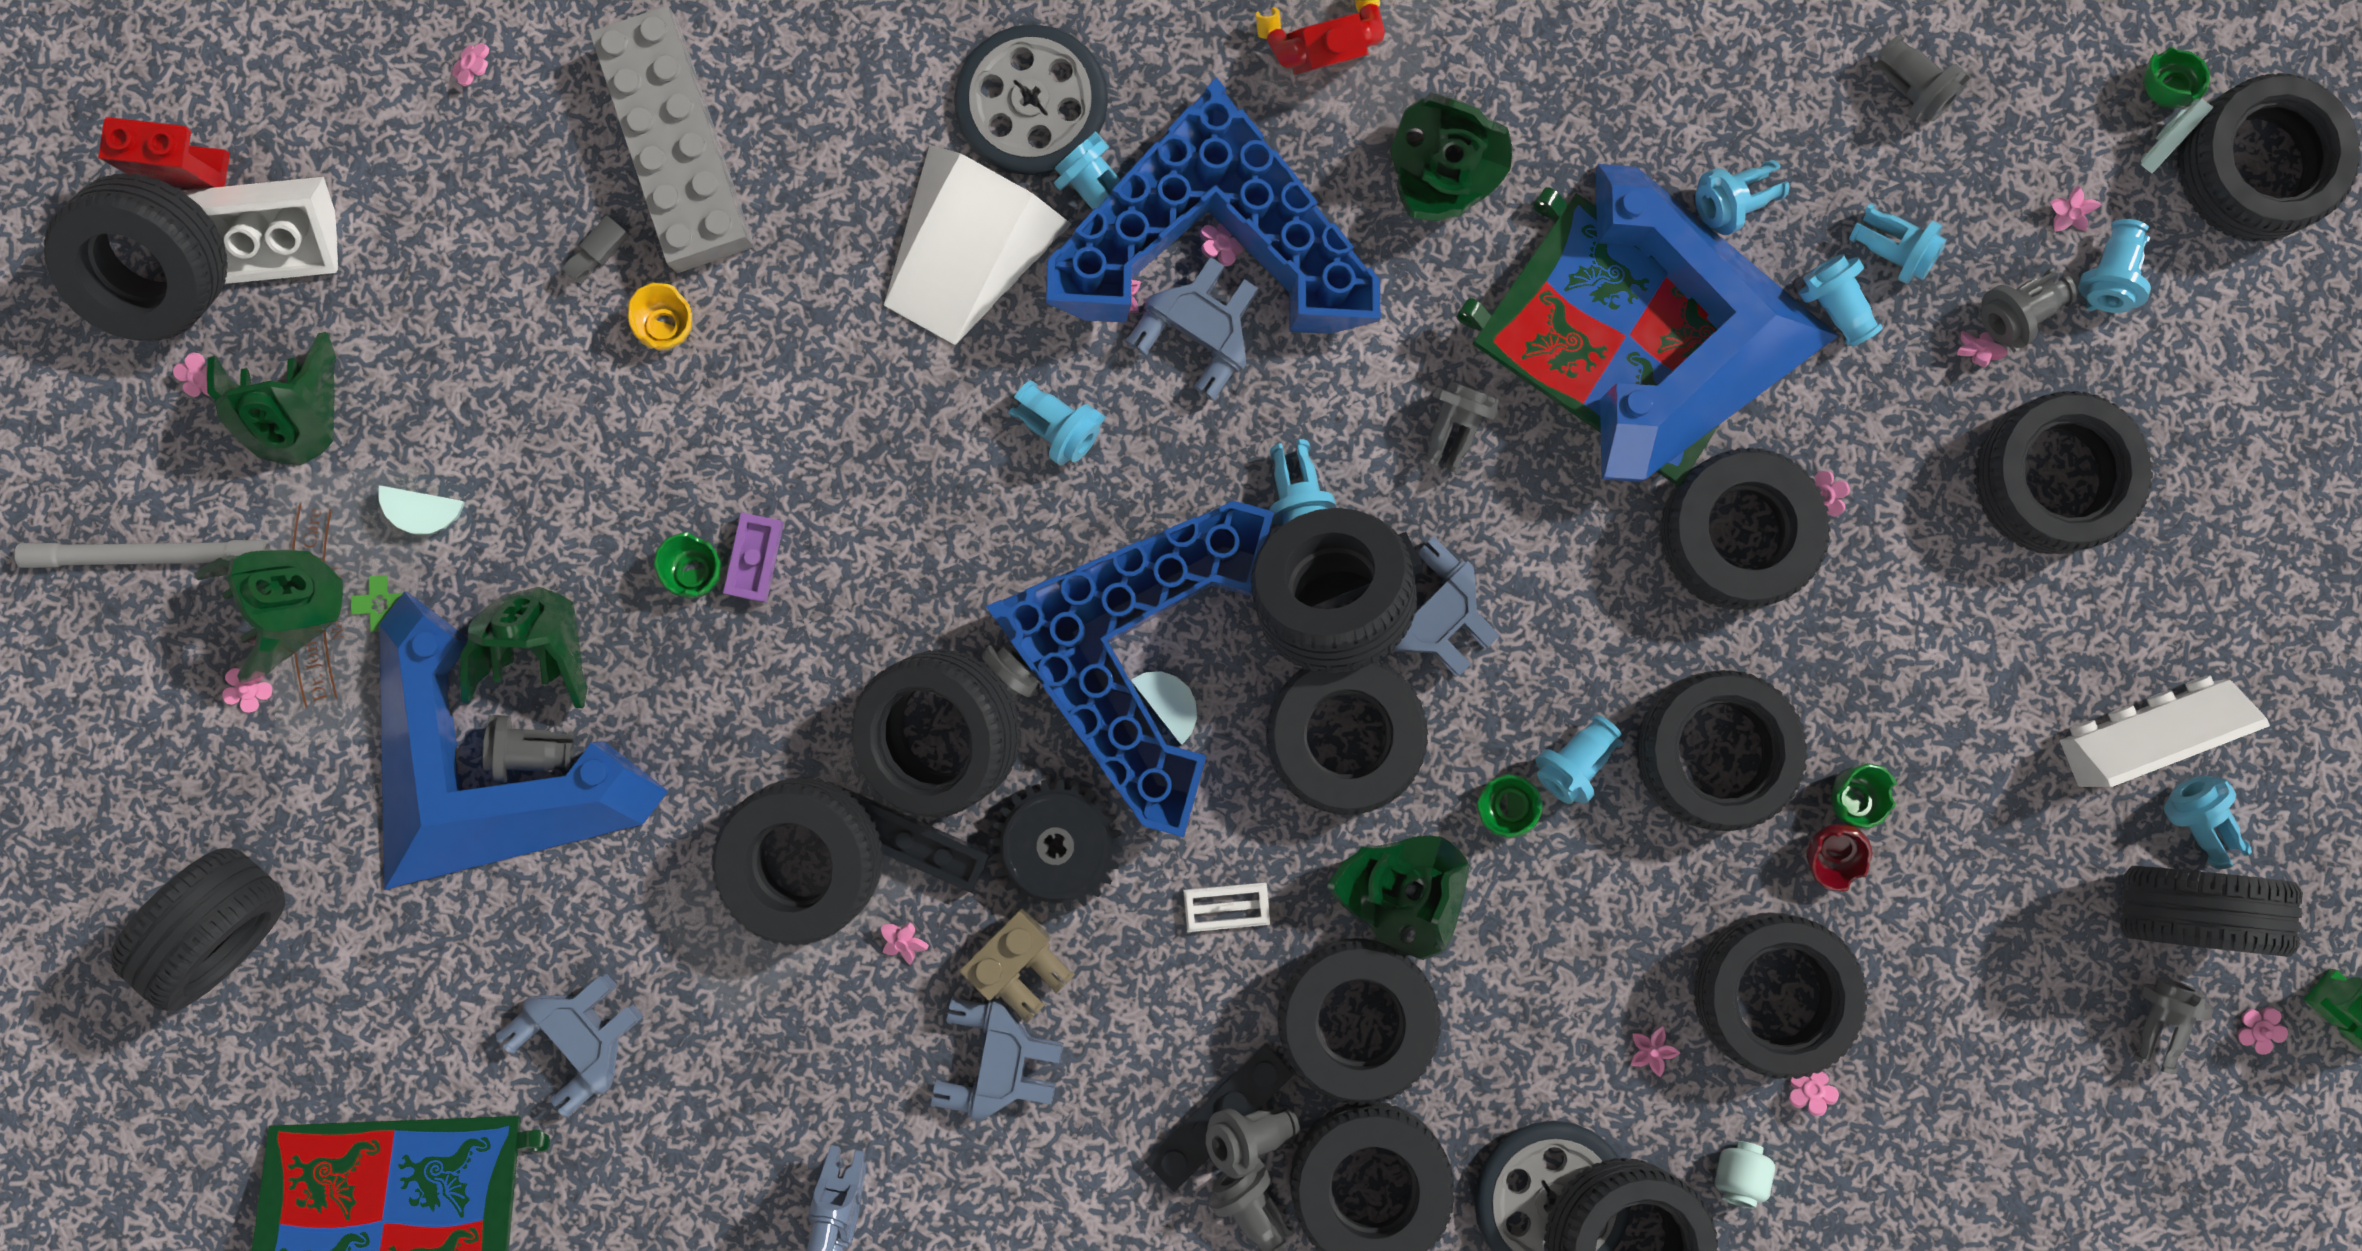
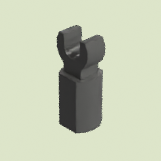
[562,215,630,285]

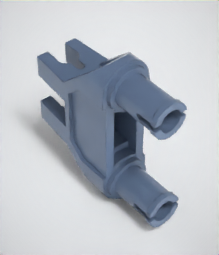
[1125,257,1258,401]
[1392,535,1500,677]
[496,974,644,1118]
[931,996,1064,1122]
[806,1145,867,1251]

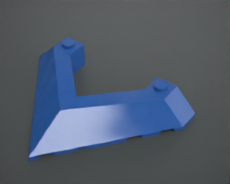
[1046,77,1381,334]
[1596,164,1838,482]
[986,501,1274,838]
[379,591,669,890]

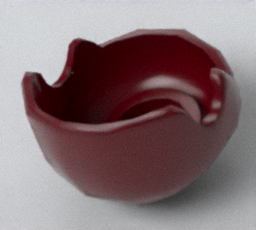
[1806,825,1873,892]

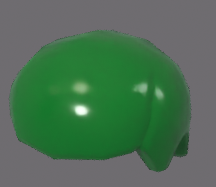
[2143,46,2210,109]
[654,532,722,599]
[1831,763,1897,829]
[1477,774,1543,839]

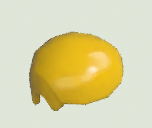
[628,282,692,351]

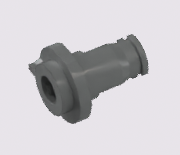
[1872,34,1972,123]
[1981,268,2077,353]
[1422,381,1499,474]
[952,644,1040,721]
[483,715,575,783]
[2134,978,2214,1074]
[1206,1104,1300,1179]
[1209,1157,1295,1251]

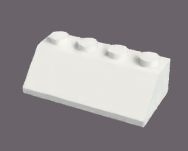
[182,177,338,284]
[2060,675,2270,787]

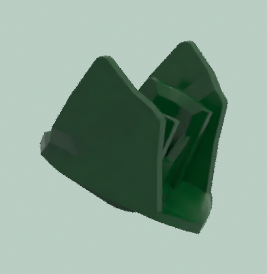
[1390,92,1512,221]
[207,332,336,465]
[194,550,343,683]
[460,587,588,708]
[1328,836,1470,960]

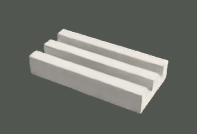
[1183,882,1270,932]

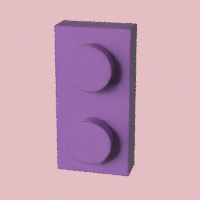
[723,513,784,603]

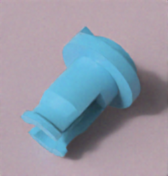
[1054,132,1121,210]
[1695,160,1790,235]
[1849,203,1947,285]
[2078,219,2151,313]
[1799,254,1883,347]
[1008,380,1106,465]
[1269,439,1337,526]
[1536,714,1624,804]
[2164,776,2252,869]

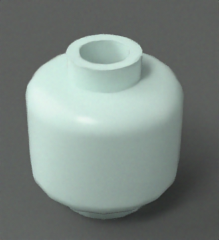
[1714,1141,1775,1209]

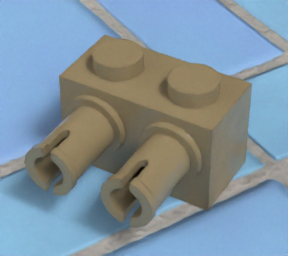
[960,908,1075,1024]

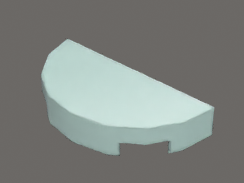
[2141,98,2213,173]
[379,485,465,535]
[1131,671,1197,745]

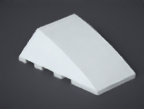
[884,145,1071,345]

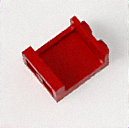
[98,117,230,189]

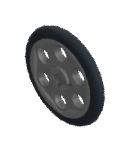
[954,24,1108,176]
[1474,1120,1631,1251]

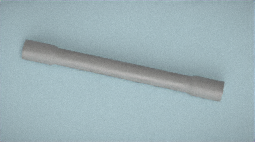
[15,540,271,568]

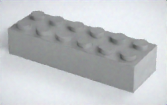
[590,5,754,273]

